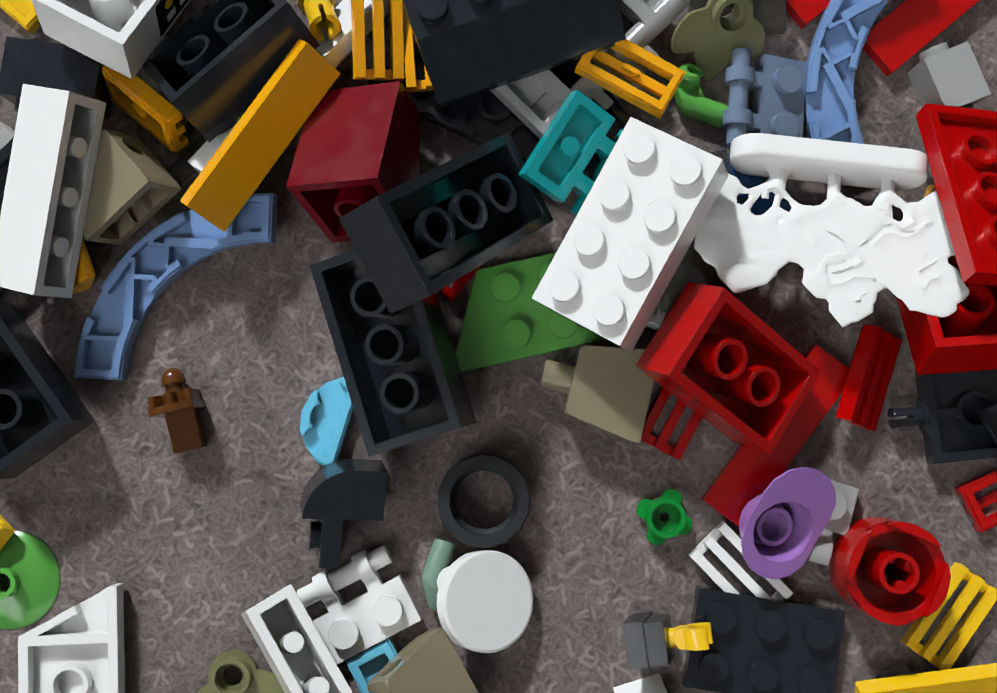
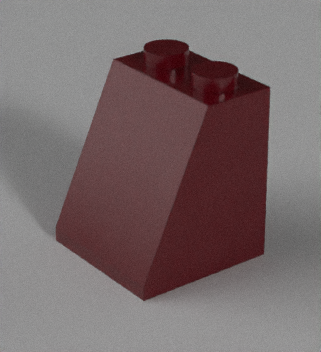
[286,81,420,243]

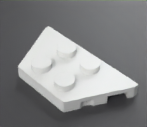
[18,583,125,693]

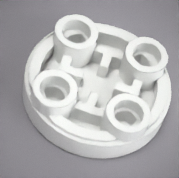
[437,550,533,653]

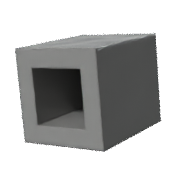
[907,41,991,108]

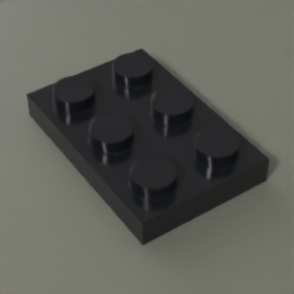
[682,585,846,693]

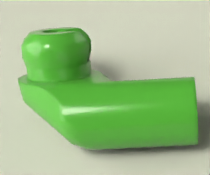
[673,63,728,128]

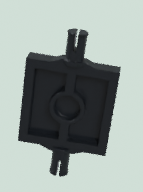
[887,367,997,464]

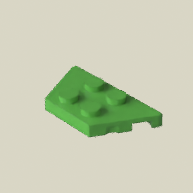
[456,252,607,373]

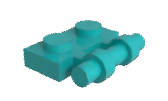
[518,90,624,217]

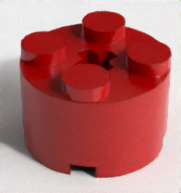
[829,517,951,626]

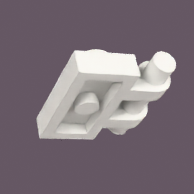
[297,545,422,664]

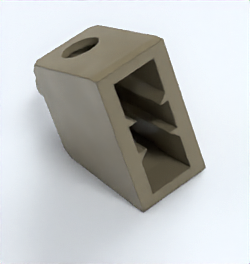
[83,129,181,246]
[539,345,654,444]
[367,627,478,693]

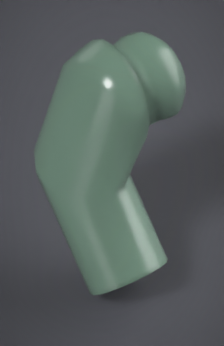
[421,539,457,613]

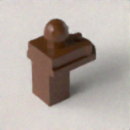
[147,368,207,454]

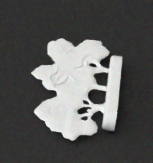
[694,133,969,327]

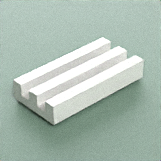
[688,521,794,600]

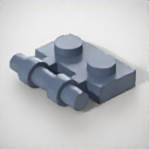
[722,48,807,147]

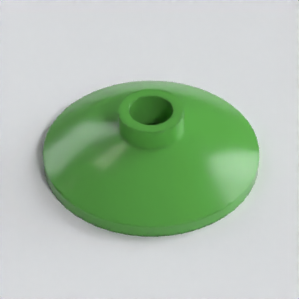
[0,531,60,629]

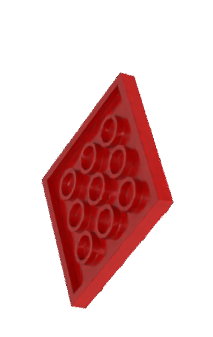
[916,103,997,286]

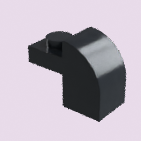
[300,459,387,568]

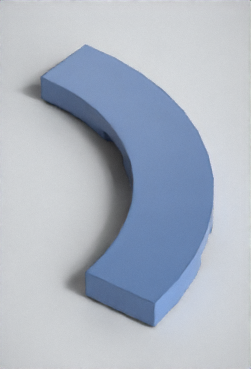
[804,0,889,144]
[74,193,278,380]

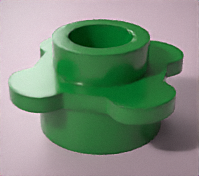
[636,489,692,545]

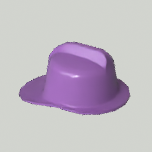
[739,467,836,579]

